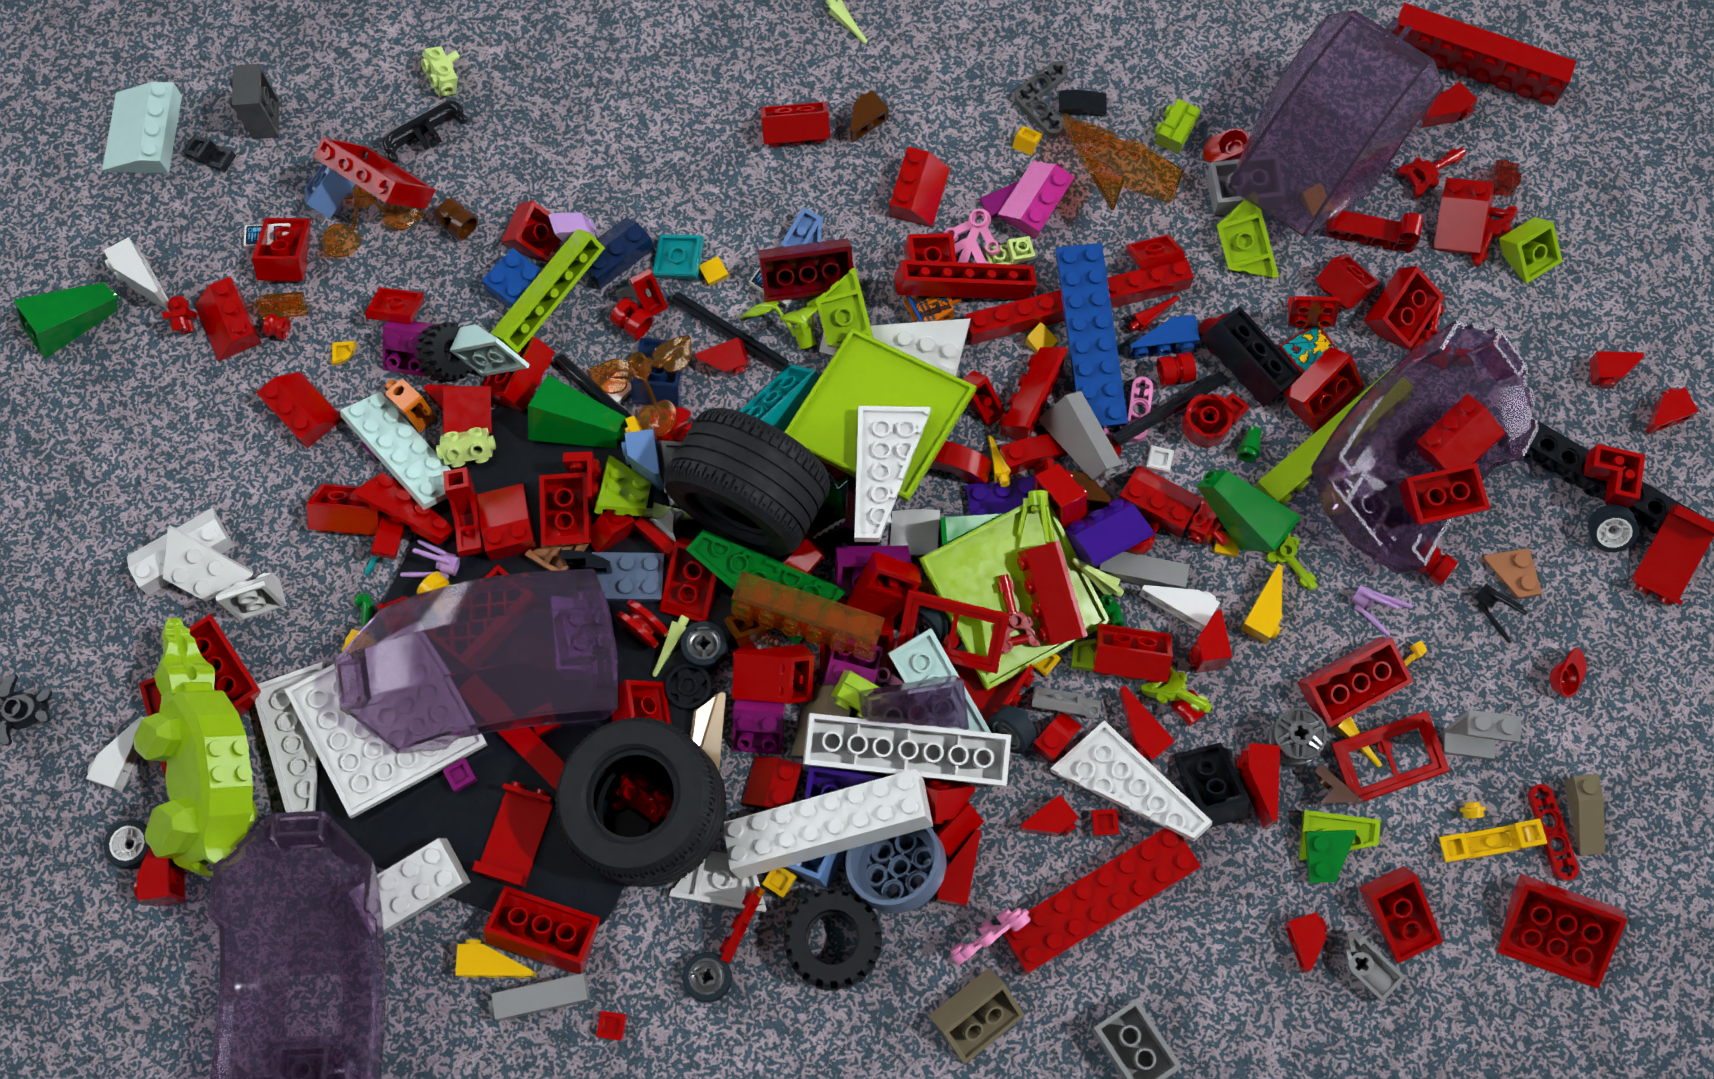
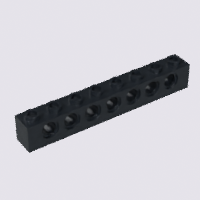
[1515,419,1704,534]

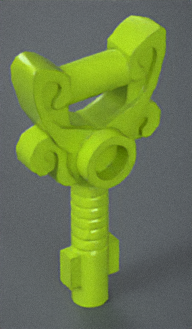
[1263,533,1318,591]
[1141,666,1212,713]

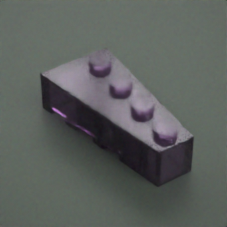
[858,675,969,729]

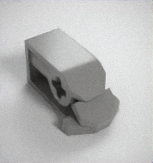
[1345,930,1406,1002]

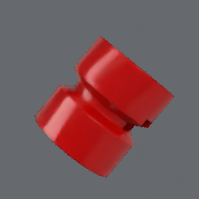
[610,298,654,340]
[1156,352,1197,387]
[1411,542,1459,586]

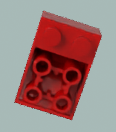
[843,551,921,617]
[732,644,814,704]

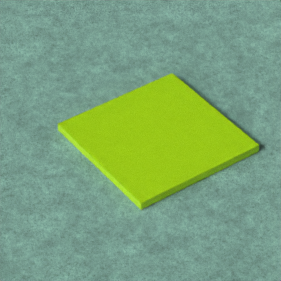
[784,328,977,502]
[919,502,1111,690]

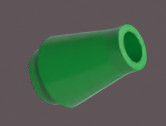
[1237,426,1262,462]

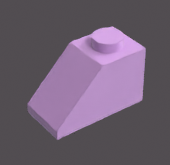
[548,212,596,243]

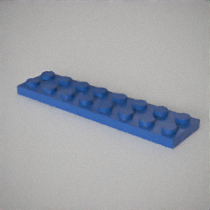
[1055,243,1128,428]

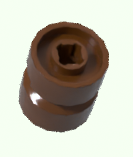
[434,198,478,240]

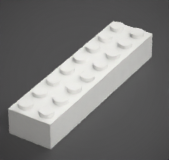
[803,713,1011,787]
[724,769,933,879]

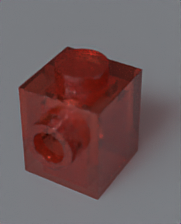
[1489,160,1521,197]

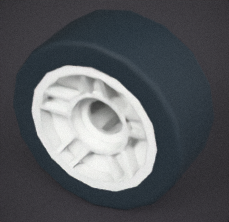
[1587,504,1639,552]
[103,820,150,870]

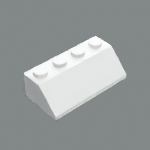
[127,508,234,595]

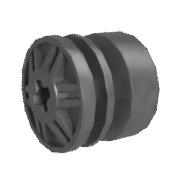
[1267,708,1327,767]

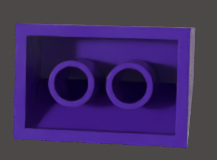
[1064,499,1155,567]
[805,766,887,799]

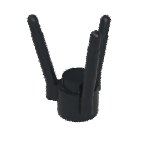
[1474,583,1527,643]

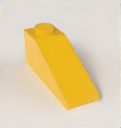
[1240,564,1283,644]
[455,939,537,978]

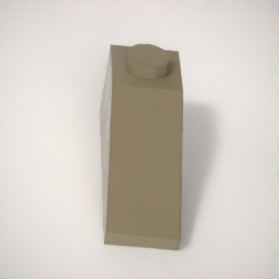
[1564,774,1605,856]

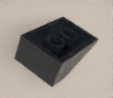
[1174,742,1250,828]

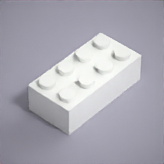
[350,838,471,936]

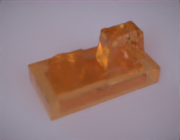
[256,291,308,319]

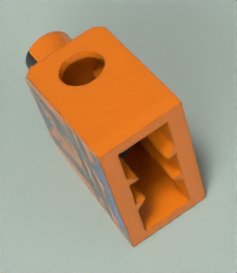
[903,295,962,322]
[385,379,437,433]

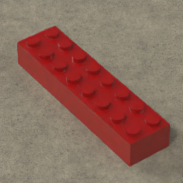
[1385,2,1577,106]
[1002,828,1202,975]

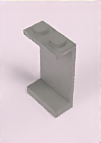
[1443,710,1521,760]

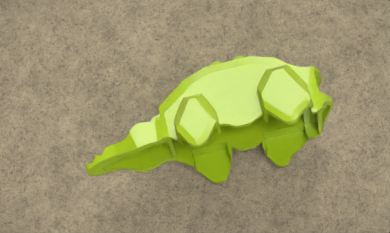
[134,618,257,877]

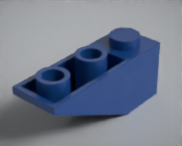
[1128,315,1200,358]

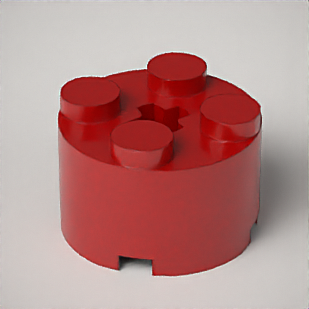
[1182,393,1233,448]

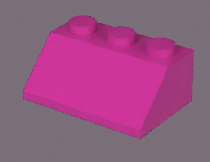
[997,161,1075,239]

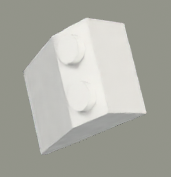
[104,237,169,311]
[215,573,287,621]

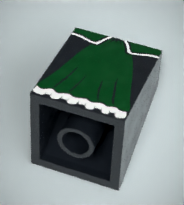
[812,475,881,555]

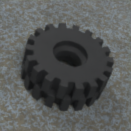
[415,322,473,383]

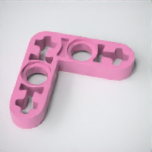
[1102,377,1153,442]

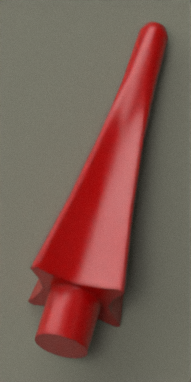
[1127,296,1179,333]

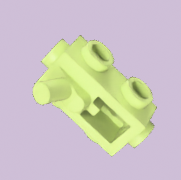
[421,46,460,97]
[436,427,496,467]

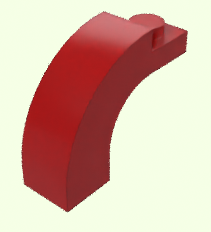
[930,441,992,484]
[443,467,484,557]

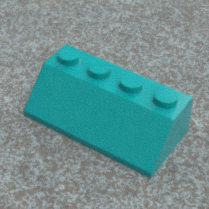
[740,364,820,432]

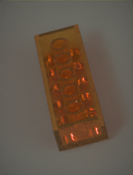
[731,571,885,660]

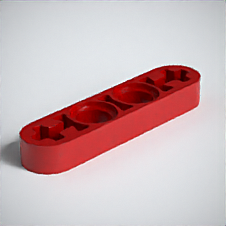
[1527,784,1579,882]

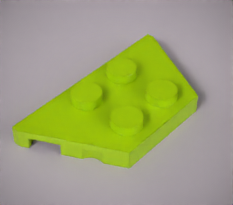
[1216,191,1279,278]
[816,268,874,348]
[594,455,651,516]

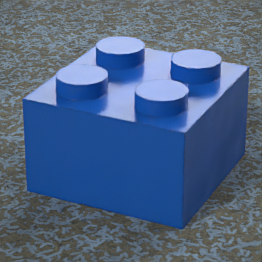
[482,248,542,309]

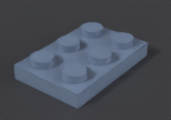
[589,552,665,602]

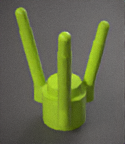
[1017,490,1055,543]

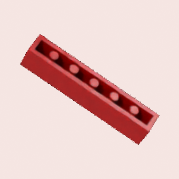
[894,260,1037,299]

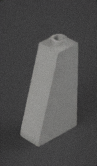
[1038,391,1122,480]

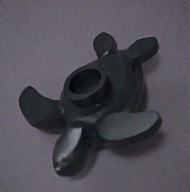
[0,674,52,746]

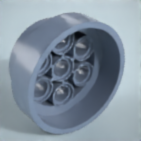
[846,827,946,913]

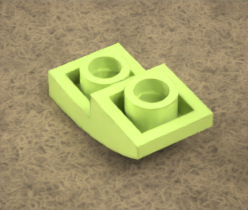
[983,236,1036,265]

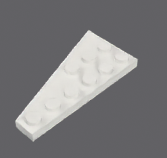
[819,318,971,376]
[854,406,931,542]
[255,662,325,823]

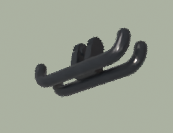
[382,100,468,163]

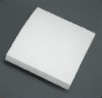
[890,509,940,559]

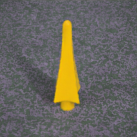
[987,435,1011,487]
[1334,717,1382,767]

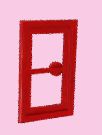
[897,589,1011,674]
[1331,710,1450,806]

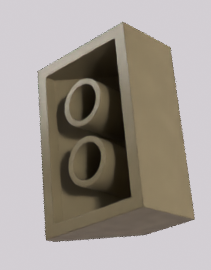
[790,685,853,759]
[929,967,1025,1065]

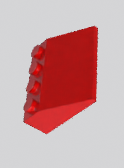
[1497,874,1628,989]

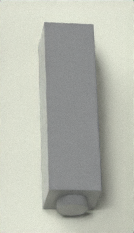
[1094,551,1190,589]
[489,973,591,1021]

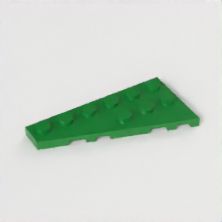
[686,530,846,644]

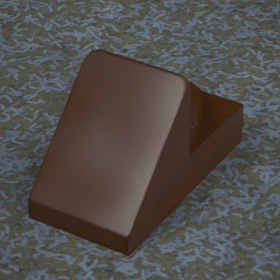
[1315,764,1364,806]

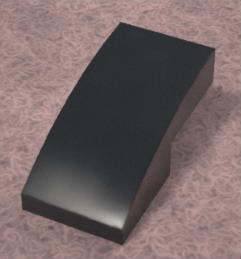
[1059,90,1107,116]
[182,134,236,173]
[561,550,612,575]

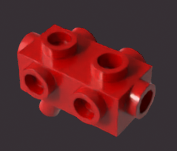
[1188,498,1228,546]
[613,771,673,824]

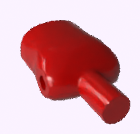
[1171,690,1207,727]

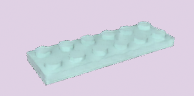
[340,392,451,510]
[888,628,991,733]

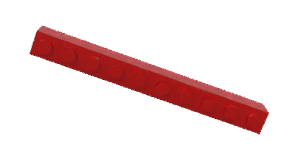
[965,257,1194,345]

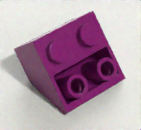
[383,321,436,377]
[821,635,883,686]
[732,699,786,755]

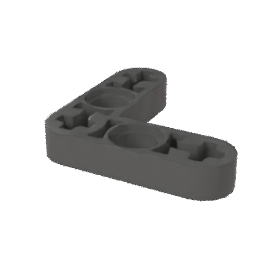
[1014,61,1068,138]

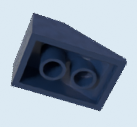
[631,338,687,408]

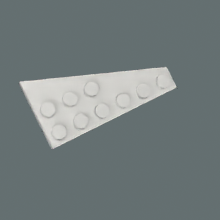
[1050,720,1212,841]

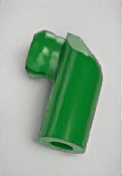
[355,593,374,626]
[1100,594,1124,627]

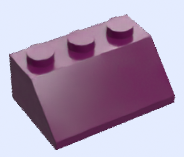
[835,545,911,603]

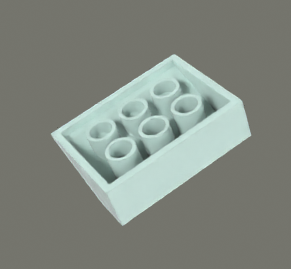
[102,82,182,173]

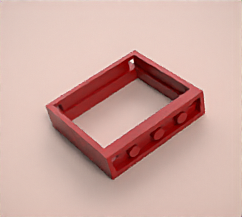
[313,137,436,209]

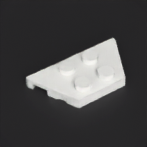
[163,525,253,602]
[669,851,767,913]

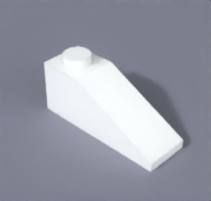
[1139,585,1220,632]
[86,716,144,792]

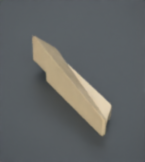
[690,692,726,771]

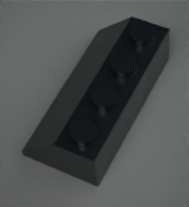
[1201,306,1302,407]

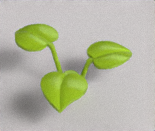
[740,295,821,349]

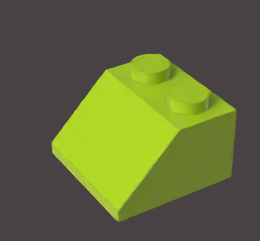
[1499,217,1563,284]

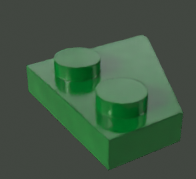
[1305,830,1356,883]

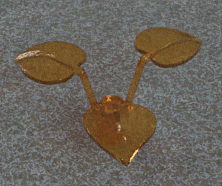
[322,184,424,258]
[590,335,692,436]

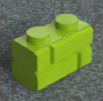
[1154,99,1201,154]
[831,670,892,720]

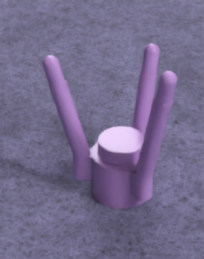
[400,539,460,579]
[1351,585,1413,636]

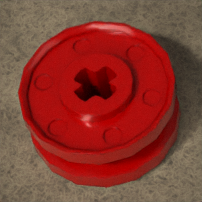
[616,599,669,649]

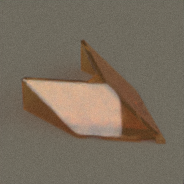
[1062,113,1184,210]

